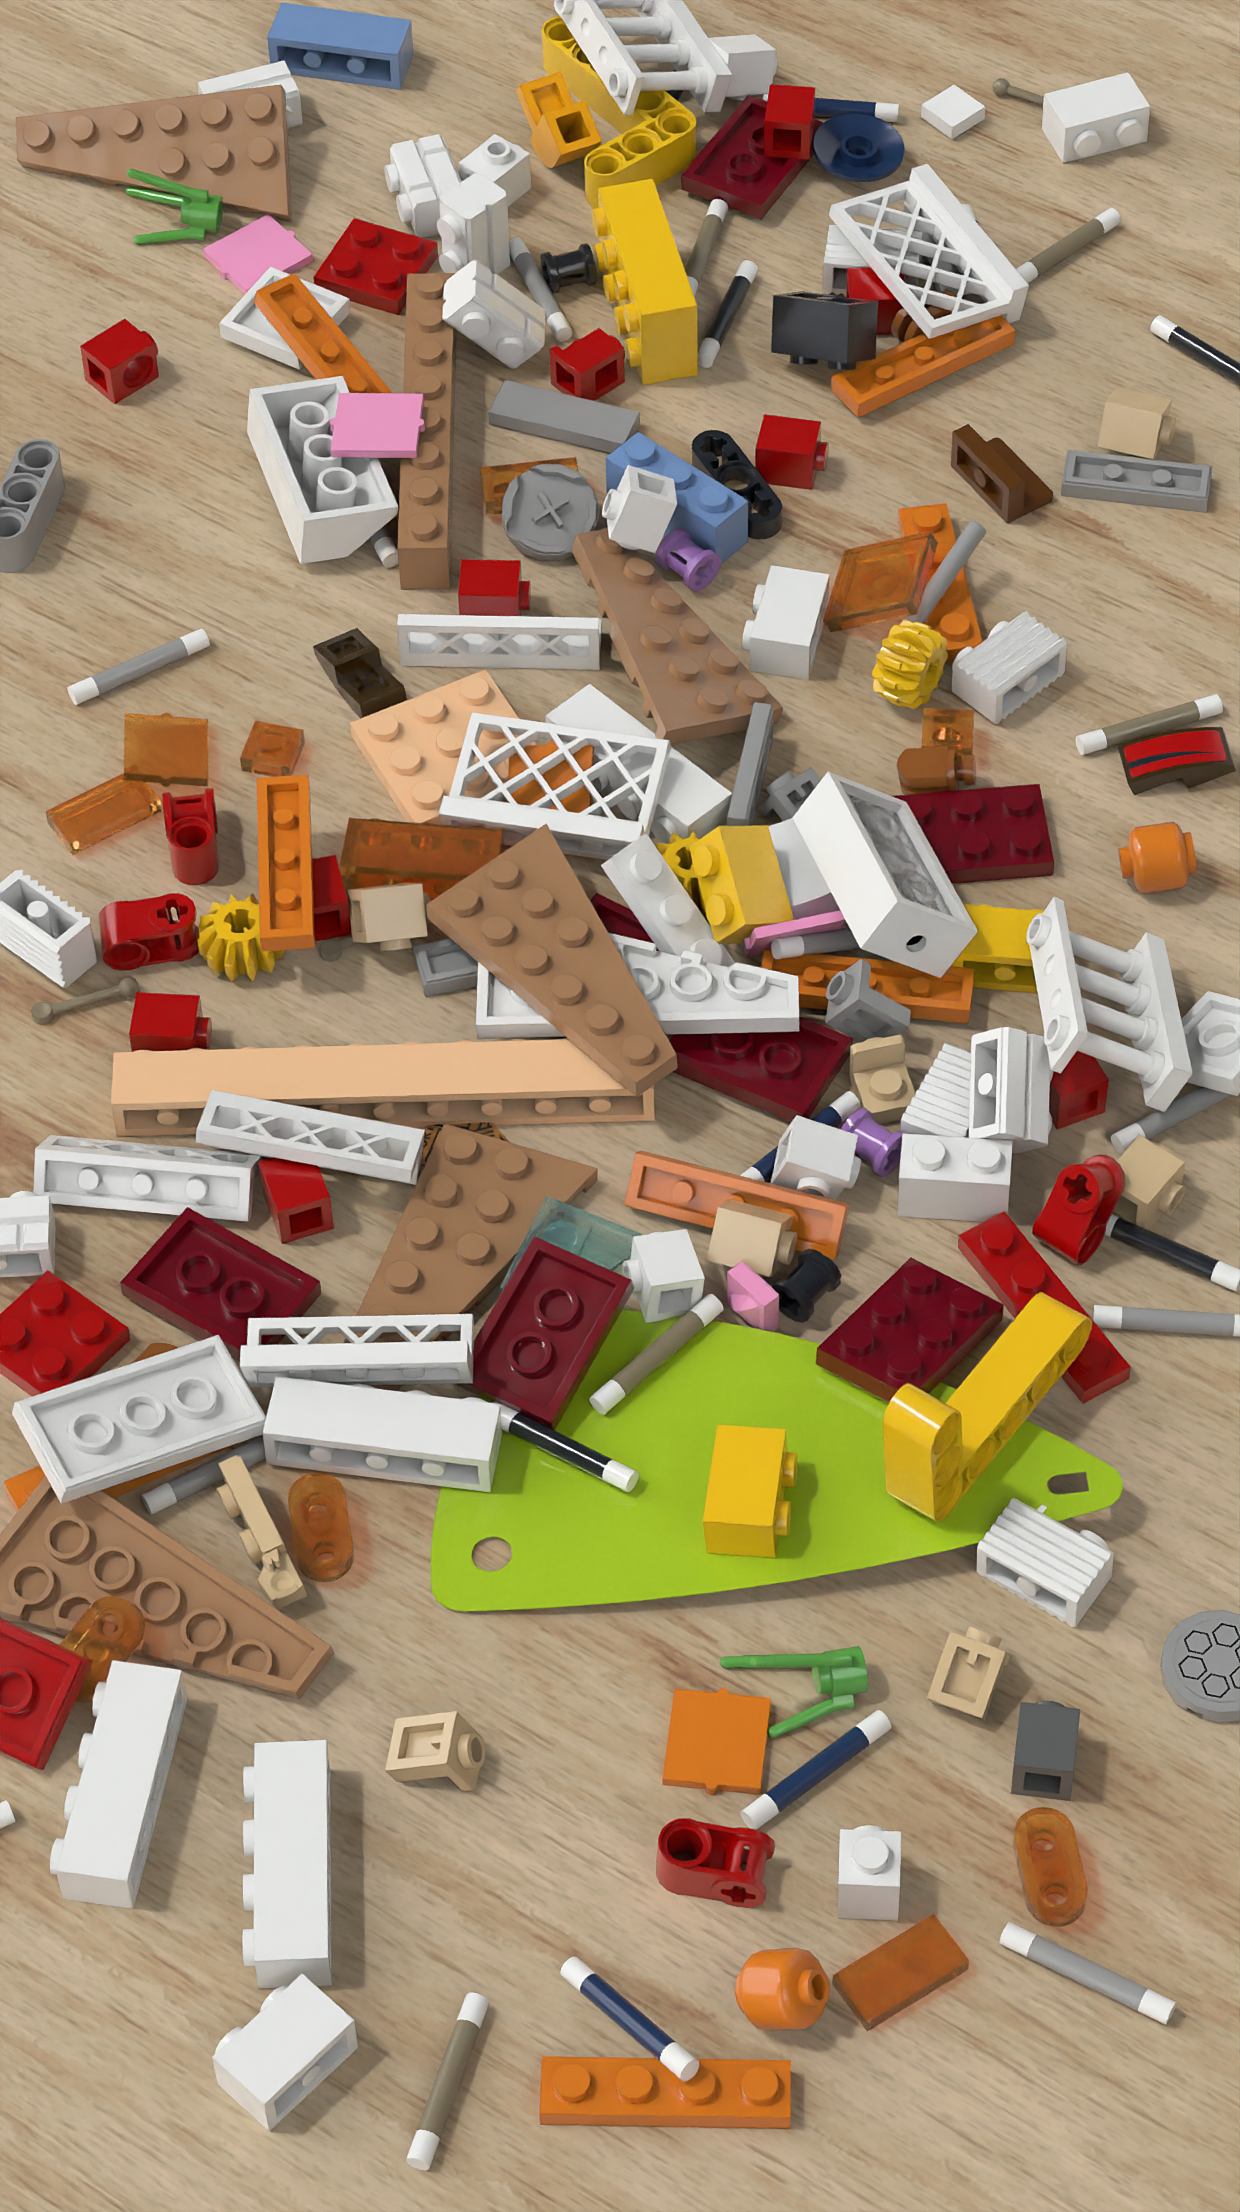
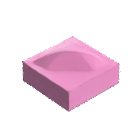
[727,1261,779,1332]

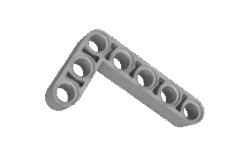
[0,439,65,573]

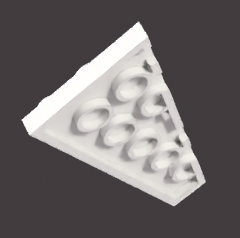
[476,933,799,1039]

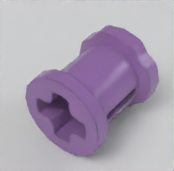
[656,528,721,591]
[841,1108,903,1177]

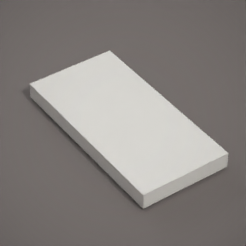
[12,1335,266,1504]

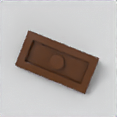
[951,424,1053,524]

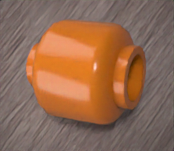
[1118,822,1197,894]
[735,1948,830,2031]

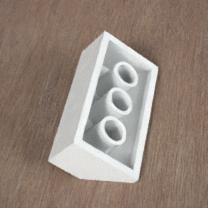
[247,376,398,564]

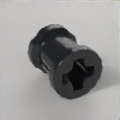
[540,243,597,294]
[771,1249,842,1323]

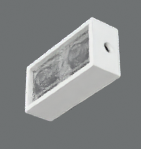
[793,771,978,978]

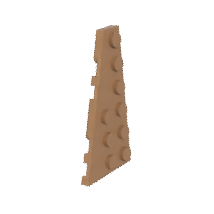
[16,85,292,222]
[571,528,783,745]
[426,824,677,1097]
[344,1123,598,1391]
[0,1476,334,1699]

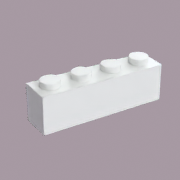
[545,684,732,844]
[263,1376,502,1492]
[50,1660,187,1909]
[242,1740,332,1989]

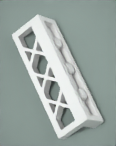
[397,614,602,670]
[196,1090,425,1185]
[33,1135,263,1222]
[240,1314,474,1387]

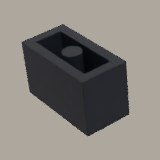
[771,291,878,370]

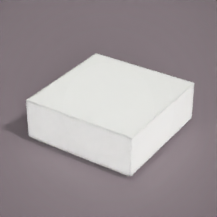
[921,85,985,139]

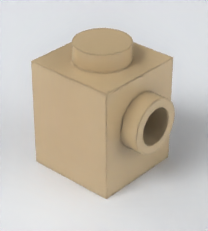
[1097,387,1176,460]
[347,883,431,951]
[1112,1135,1186,1230]
[706,1199,797,1279]

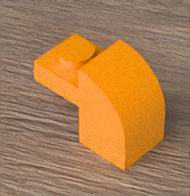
[516,72,602,168]

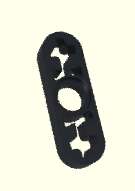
[692,430,782,540]

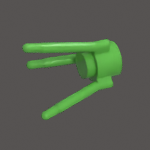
[126,169,223,244]
[720,1646,868,1738]

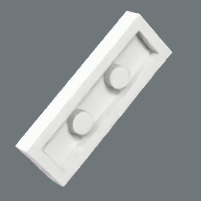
[601,833,735,967]

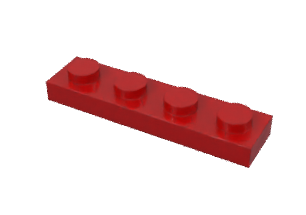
[958,1211,1131,1404]

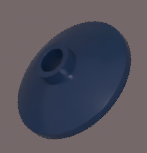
[813,113,905,182]

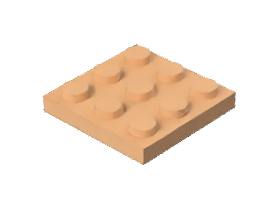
[350,669,537,838]

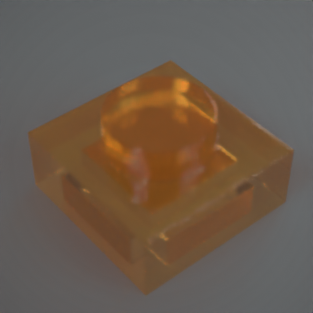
[921,708,974,761]
[240,721,305,777]

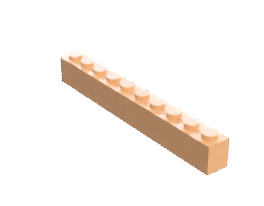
[111,1038,655,1137]

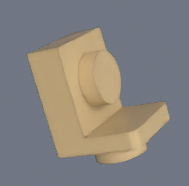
[849,1035,916,1124]
[926,1627,1011,1720]
[385,1711,485,1791]

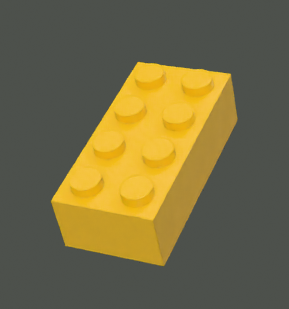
[591,179,698,385]

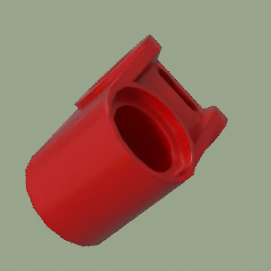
[162,788,219,885]
[99,893,199,971]
[1032,1155,1126,1265]
[656,1818,775,1908]

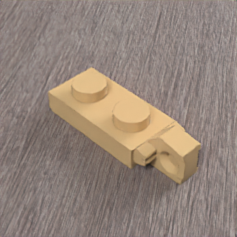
[216,1455,307,1610]

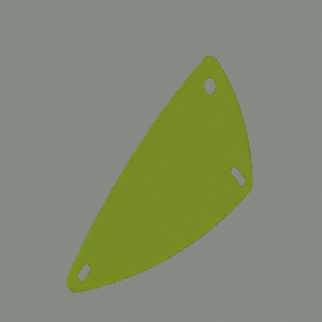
[430,1309,1123,1612]

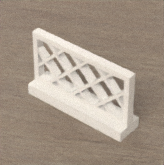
[829,164,1029,339]
[439,712,671,860]

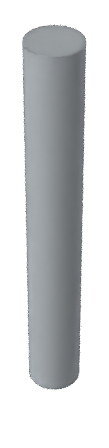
[900,521,986,624]

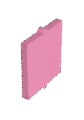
[202,214,313,294]
[330,393,425,458]
[744,910,846,958]

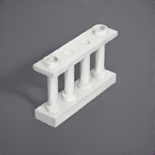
[554,0,733,115]
[1026,897,1193,1112]

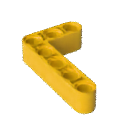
[542,16,697,208]
[882,1292,1092,1522]

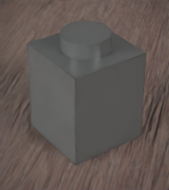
[1011,1701,1080,1801]

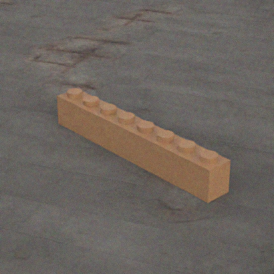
[397,273,457,590]

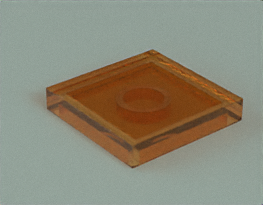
[823,531,938,632]

